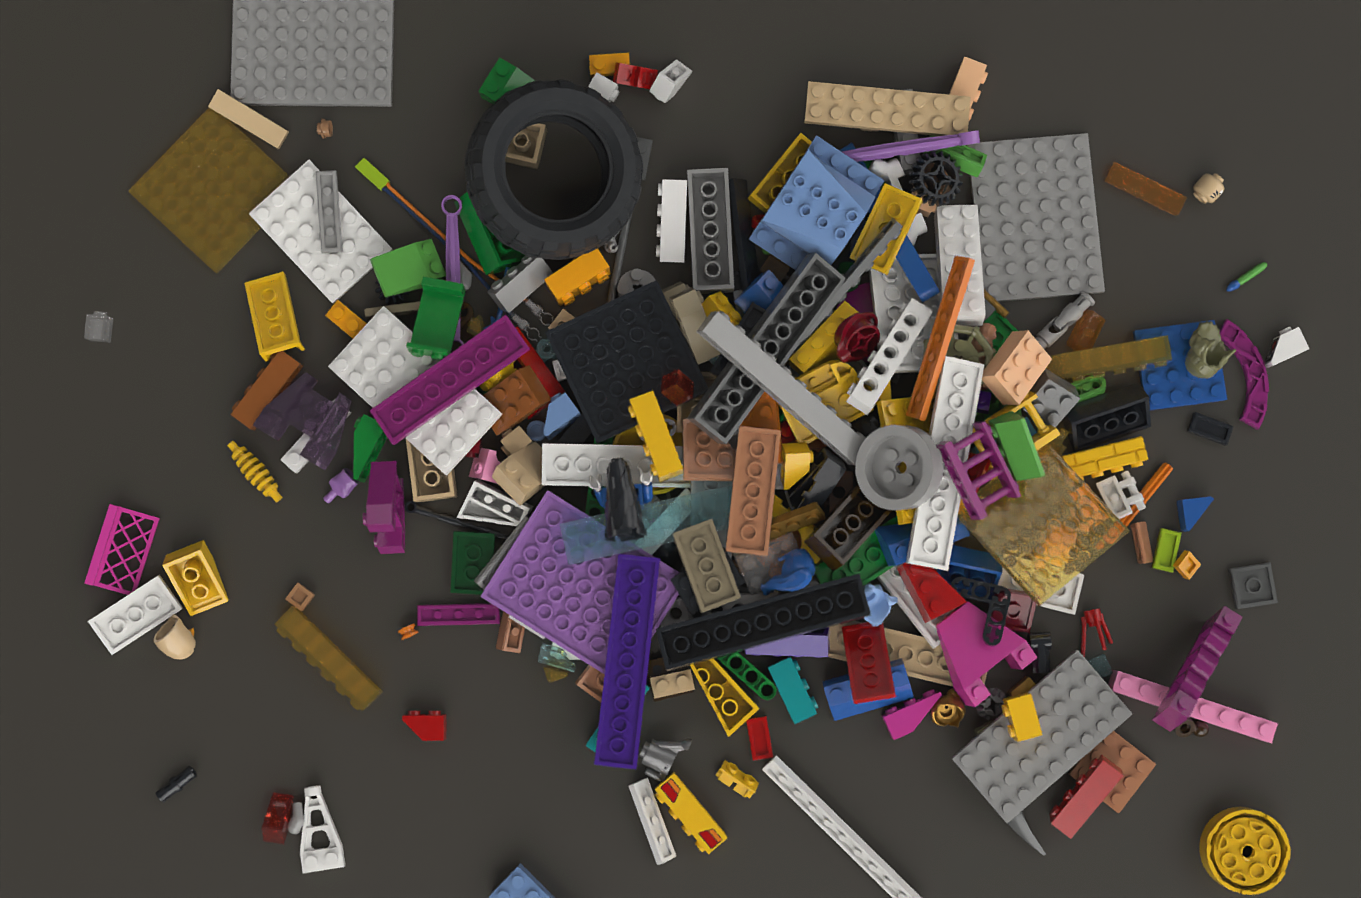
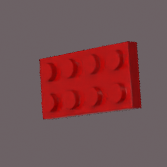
[842,622,896,704]

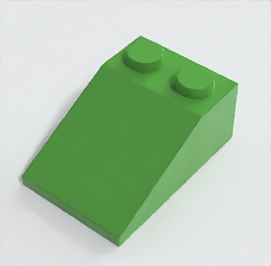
[370,239,446,297]

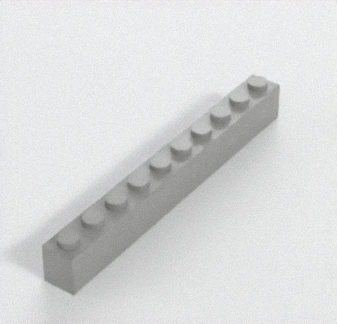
[696,311,866,465]

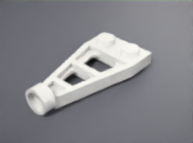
[300,785,346,873]

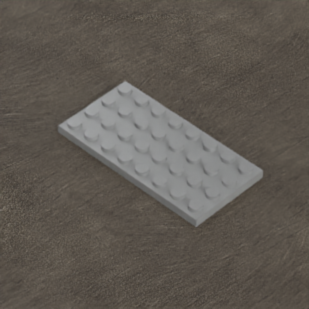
[951,650,1132,823]

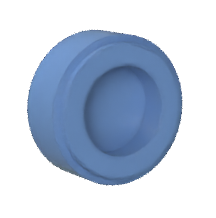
[527,420,546,441]

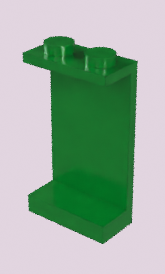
[406,277,465,361]

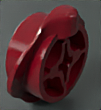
[834,311,880,363]

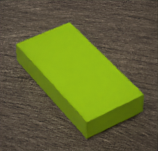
[1152,528,1182,573]

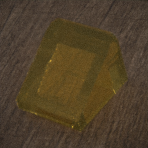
[544,667,569,683]

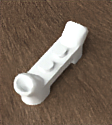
[869,158,927,246]

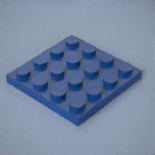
[1133,320,1227,411]

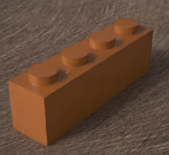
[230,351,304,431]

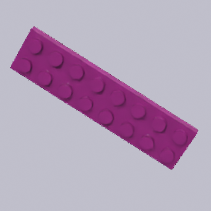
[370,315,530,445]

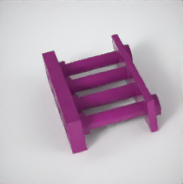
[936,421,1021,520]

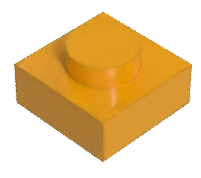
[1173,550,1201,580]

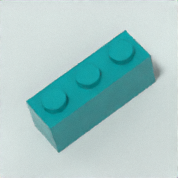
[767,656,818,724]

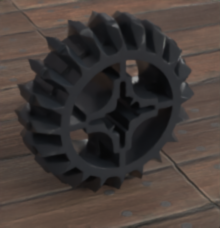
[908,151,963,207]

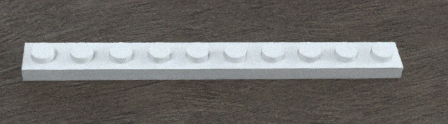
[762,755,922,898]

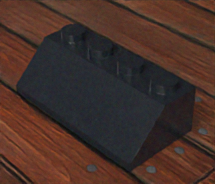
[1063,382,1151,453]

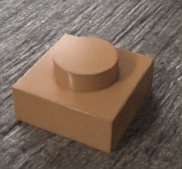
[285,582,315,611]

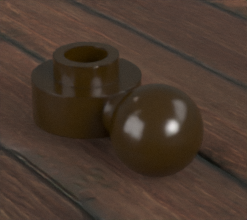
[1173,717,1209,737]

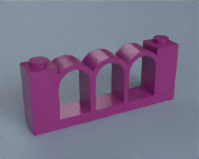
[1152,606,1243,732]

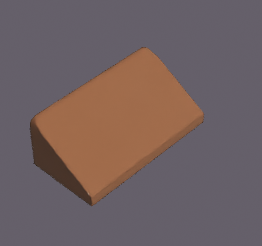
[1131,521,1153,564]
[496,611,525,653]

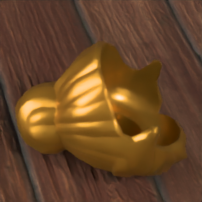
[931,688,965,728]

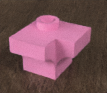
[469,448,500,484]

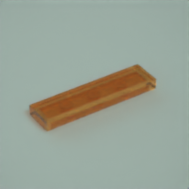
[1104,162,1187,216]

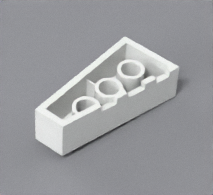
[656,179,687,263]

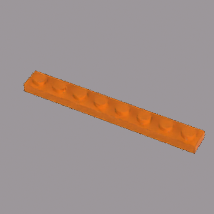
[906,255,975,421]

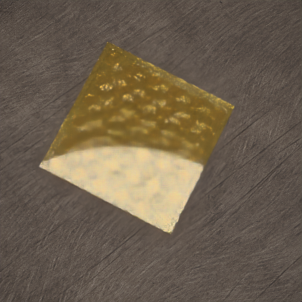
[128,108,290,273]
[958,443,1130,607]

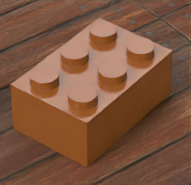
[483,365,551,436]

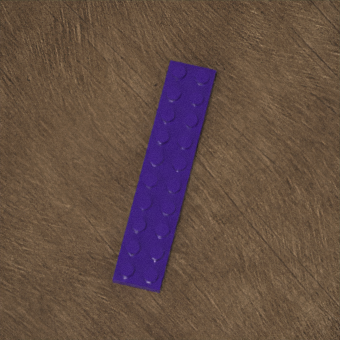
[594,554,660,769]

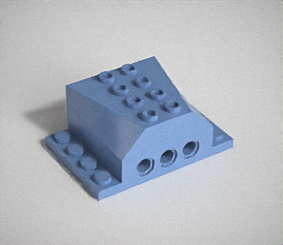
[749,135,885,270]

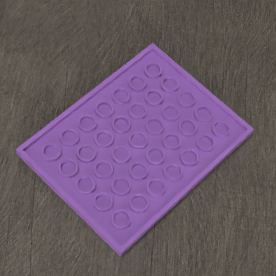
[480,490,679,674]

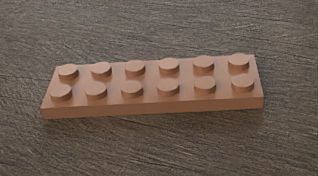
[725,426,781,556]

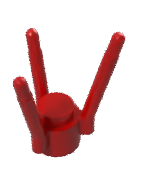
[1080,608,1113,658]

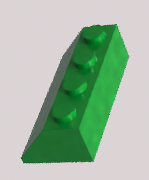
[454,192,525,275]

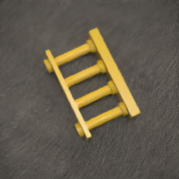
[972,391,1061,480]

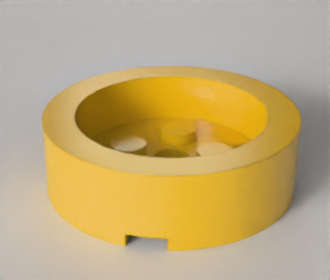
[1200,807,1291,895]

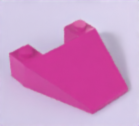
[935,601,1037,707]

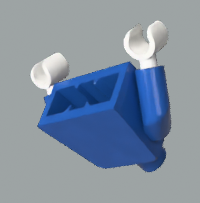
[589,468,653,509]

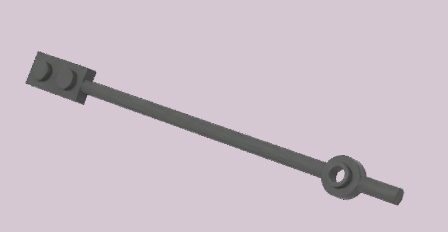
[607,137,653,303]

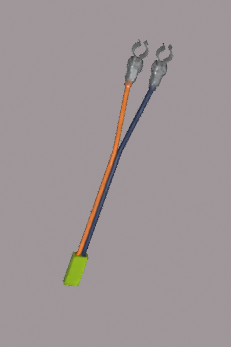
[355,158,553,341]

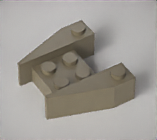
[662,281,720,365]

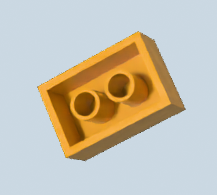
[544,248,611,306]

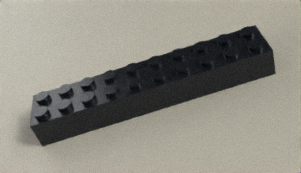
[656,574,871,671]

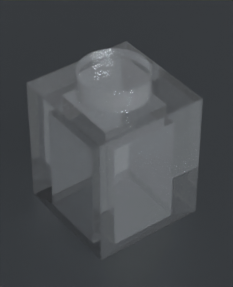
[84,311,113,343]

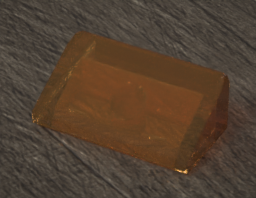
[1066,310,1106,356]

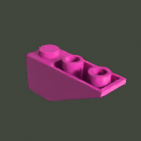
[882,689,942,740]

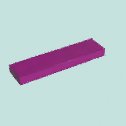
[417,604,500,626]

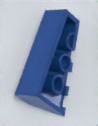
[875,516,970,566]

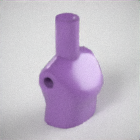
[323,468,360,503]

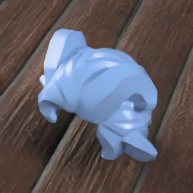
[863,584,898,627]

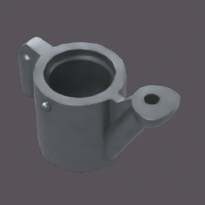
[639,738,693,781]

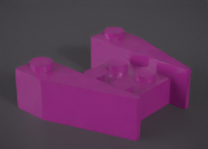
[363,461,405,554]

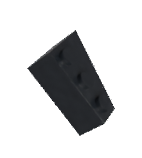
[784,447,846,511]

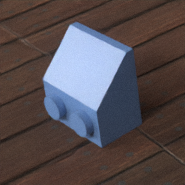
[544,393,581,440]

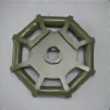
[919,324,996,391]

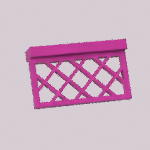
[84,504,160,595]

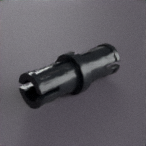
[156,766,197,803]

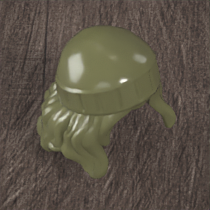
[1185,321,1236,379]

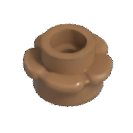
[317,118,333,139]

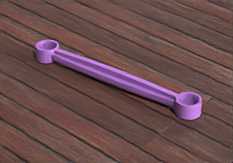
[842,130,980,162]
[441,195,464,346]

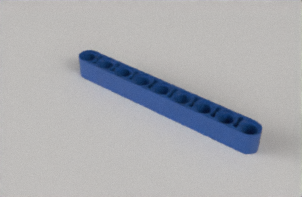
[839,142,941,303]

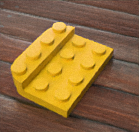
[779,360,874,444]

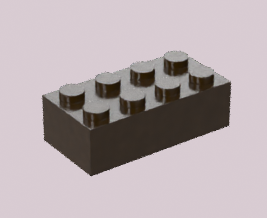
[804,484,892,571]

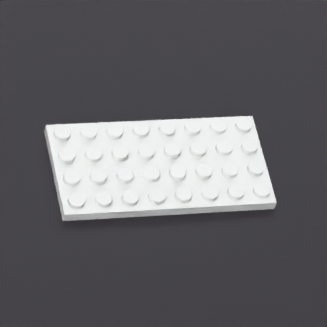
[328,306,502,475]

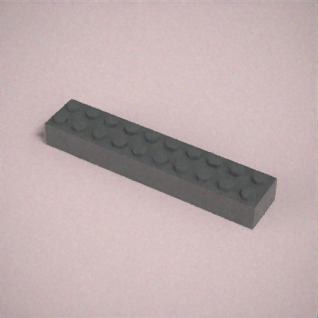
[687,253,846,444]

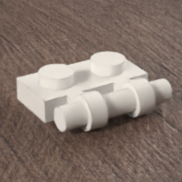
[1096,471,1146,521]

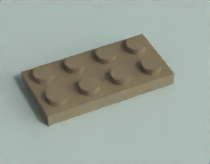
[672,519,741,613]

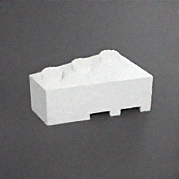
[457,479,533,526]

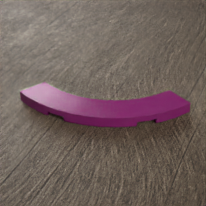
[1219,319,1269,430]

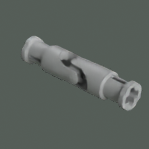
[1035,291,1095,349]

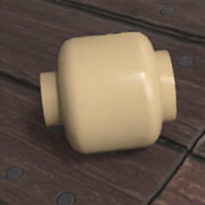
[1193,173,1224,204]

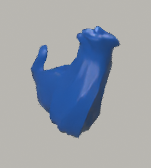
[760,548,815,596]

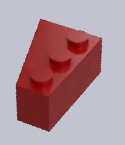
[896,562,967,623]

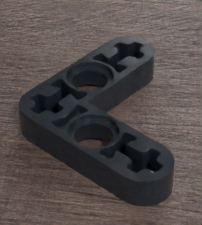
[951,577,1011,647]

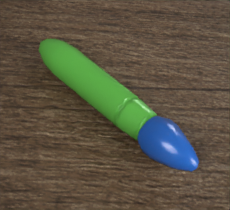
[1226,262,1267,291]

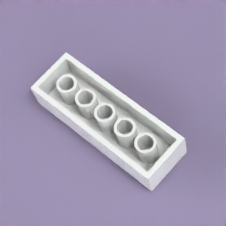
[934,205,986,326]

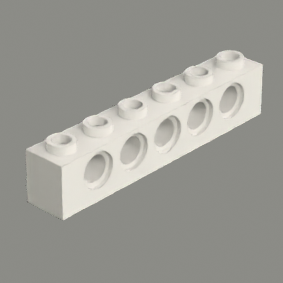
[846,298,933,415]

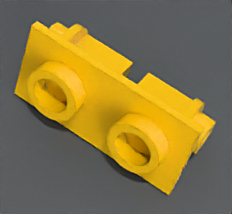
[715,760,759,798]

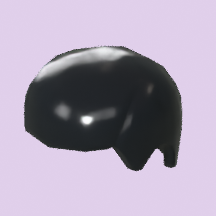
[652,536,679,567]

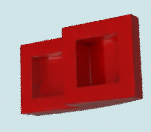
[613,62,658,89]

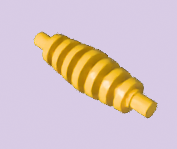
[227,441,283,503]

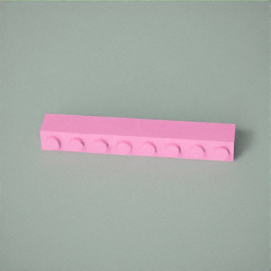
[1108,670,1278,743]

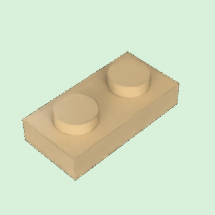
[650,669,695,699]

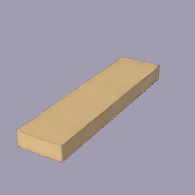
[208,89,289,149]

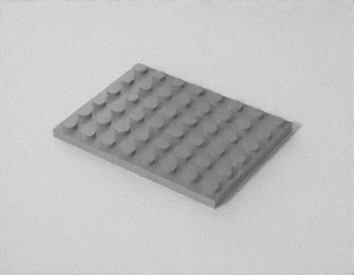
[230,0,394,107]
[967,133,1105,302]

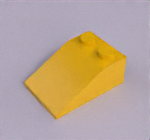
[162,540,229,616]

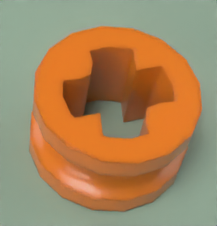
[398,623,419,640]

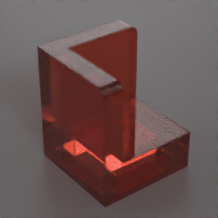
[661,369,694,405]

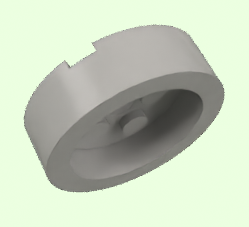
[855,425,943,510]

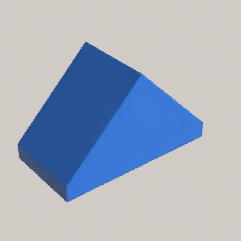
[1176,496,1214,532]

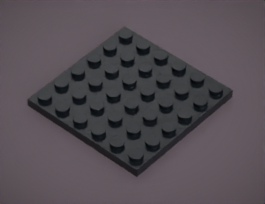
[545,280,709,444]

